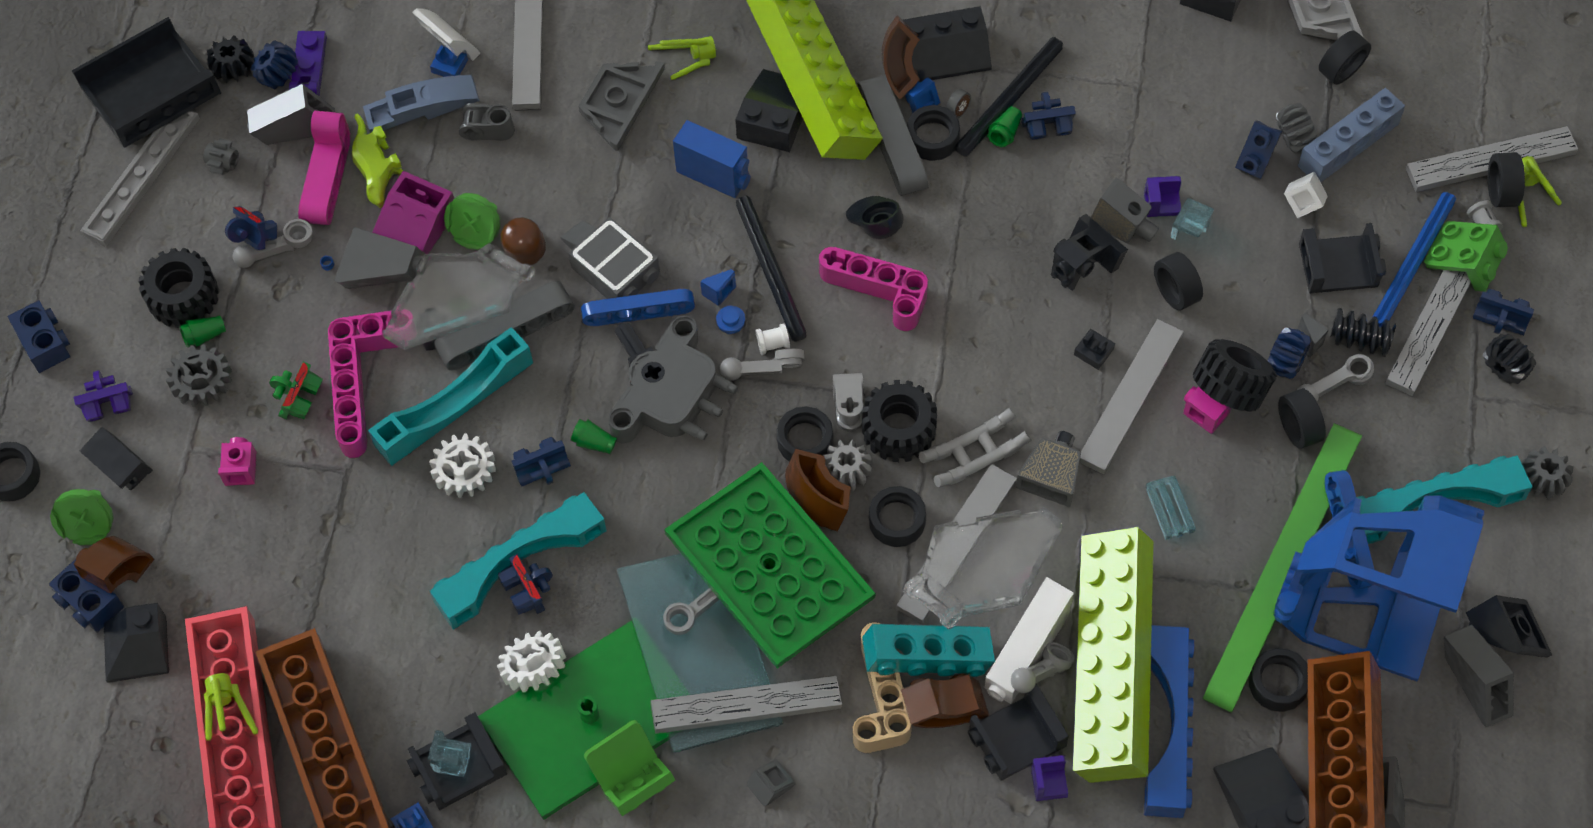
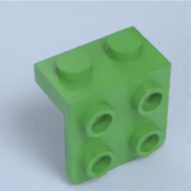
[1424,221,1508,292]
[584,720,676,816]

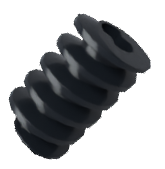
[1330,308,1396,357]

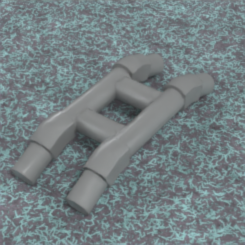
[919,408,1031,487]

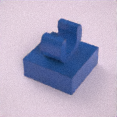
[430,45,468,77]
[905,78,940,113]
[391,802,433,828]

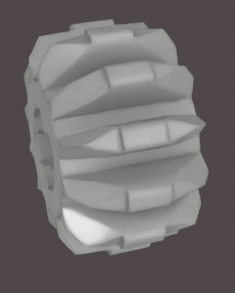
[823,439,872,491]

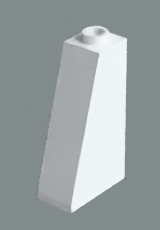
[984,577,1074,704]

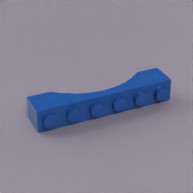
[1144,625,1194,818]

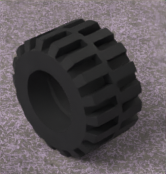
[138,248,219,328]
[1193,339,1277,412]
[862,380,937,463]

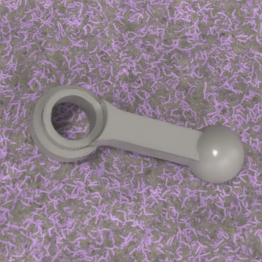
[232,219,313,268]
[720,349,805,381]
[1297,354,1374,401]
[663,588,719,635]
[1011,642,1075,693]

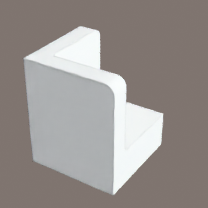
[1284,172,1328,218]

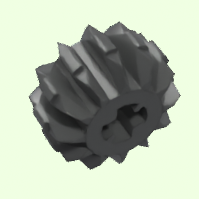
[1276,103,1317,153]
[1522,446,1574,499]

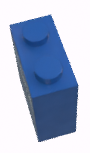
[673,120,751,198]

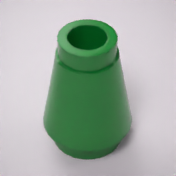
[988,107,1022,147]
[179,316,226,348]
[570,419,617,454]

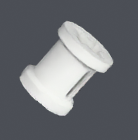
[756,323,790,355]

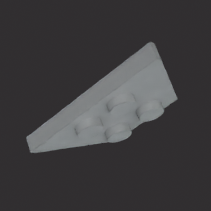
[1288,0,1363,40]

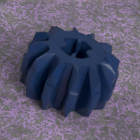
[251,40,298,90]
[1268,327,1311,379]

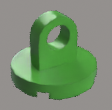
[444,193,500,250]
[50,489,114,545]

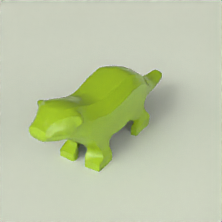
[351,114,403,208]

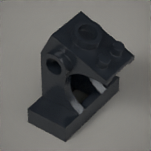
[1051,214,1128,291]

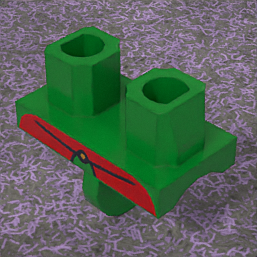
[269,361,323,419]

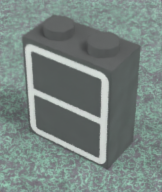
[568,217,660,299]

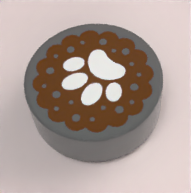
[946,89,971,118]

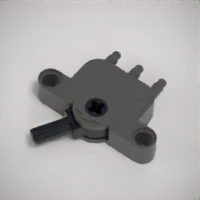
[608,315,738,444]

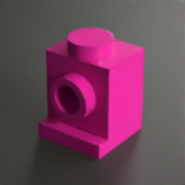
[1183,386,1231,434]
[218,437,257,486]

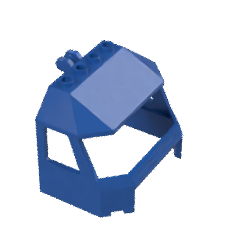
[1273,496,1484,682]

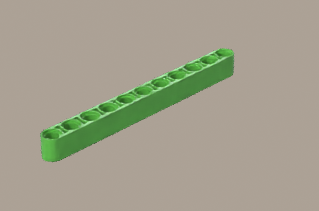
[1203,423,1362,713]

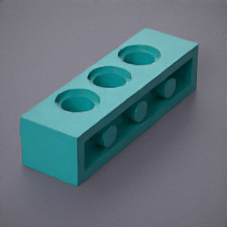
[862,624,995,677]

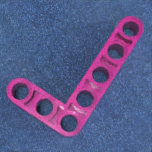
[328,310,417,458]

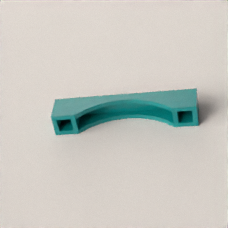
[368,327,533,466]
[1356,455,1533,544]
[429,492,607,630]

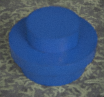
[716,306,745,334]

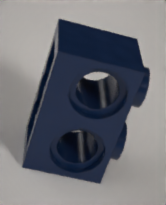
[7,300,71,373]
[49,559,124,633]

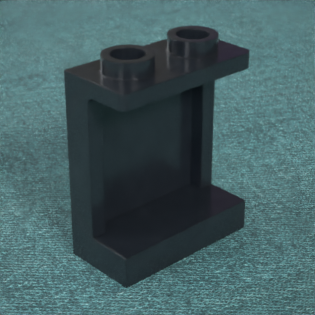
[406,712,507,811]

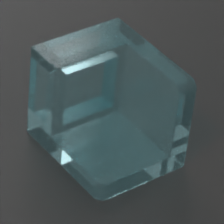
[1170,198,1214,240]
[428,730,472,777]

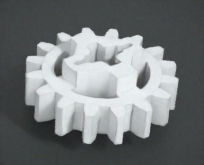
[429,433,496,498]
[497,631,566,692]

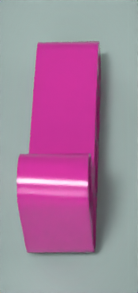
[298,111,350,225]
[819,247,928,331]

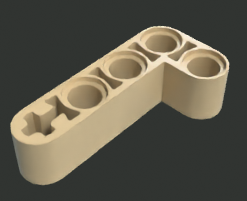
[853,622,912,753]

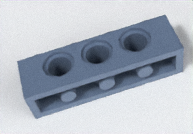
[1298,87,1405,182]

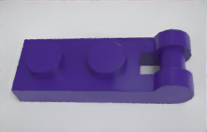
[289,31,327,96]

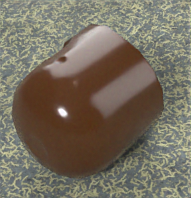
[501,217,546,267]

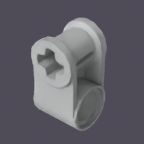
[832,373,864,431]

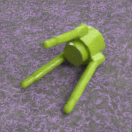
[648,36,716,80]
[1518,156,1562,227]
[203,673,258,741]

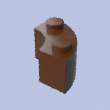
[882,15,920,99]
[785,449,851,532]
[74,536,154,594]
[901,674,989,728]

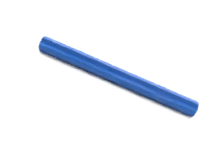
[1373,192,1456,326]

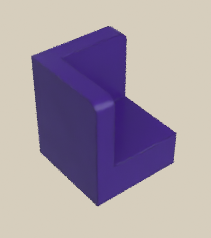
[1144,176,1181,217]
[1031,755,1068,801]

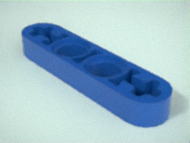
[581,289,695,326]
[1324,470,1375,589]

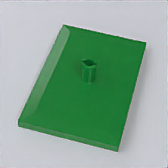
[664,462,876,669]
[478,618,689,820]

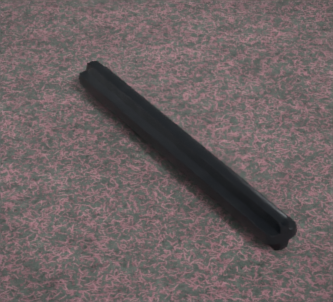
[956,37,1063,157]
[736,195,807,342]

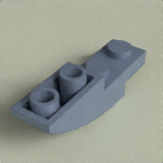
[363,75,480,132]

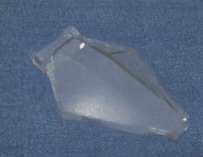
[382,242,535,350]
[903,507,1063,629]

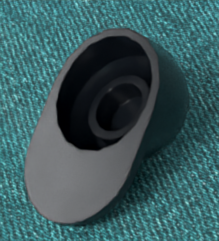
[846,196,904,239]

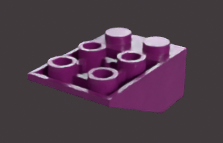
[372,171,454,259]

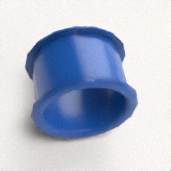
[320,255,334,271]

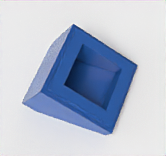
[700,269,736,306]

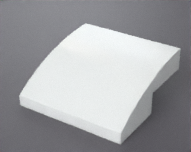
[412,8,480,61]

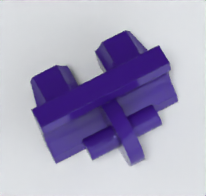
[73,370,133,422]

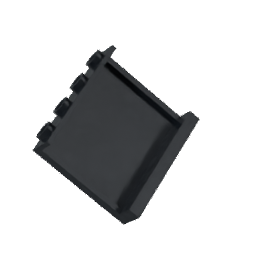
[72,17,221,148]

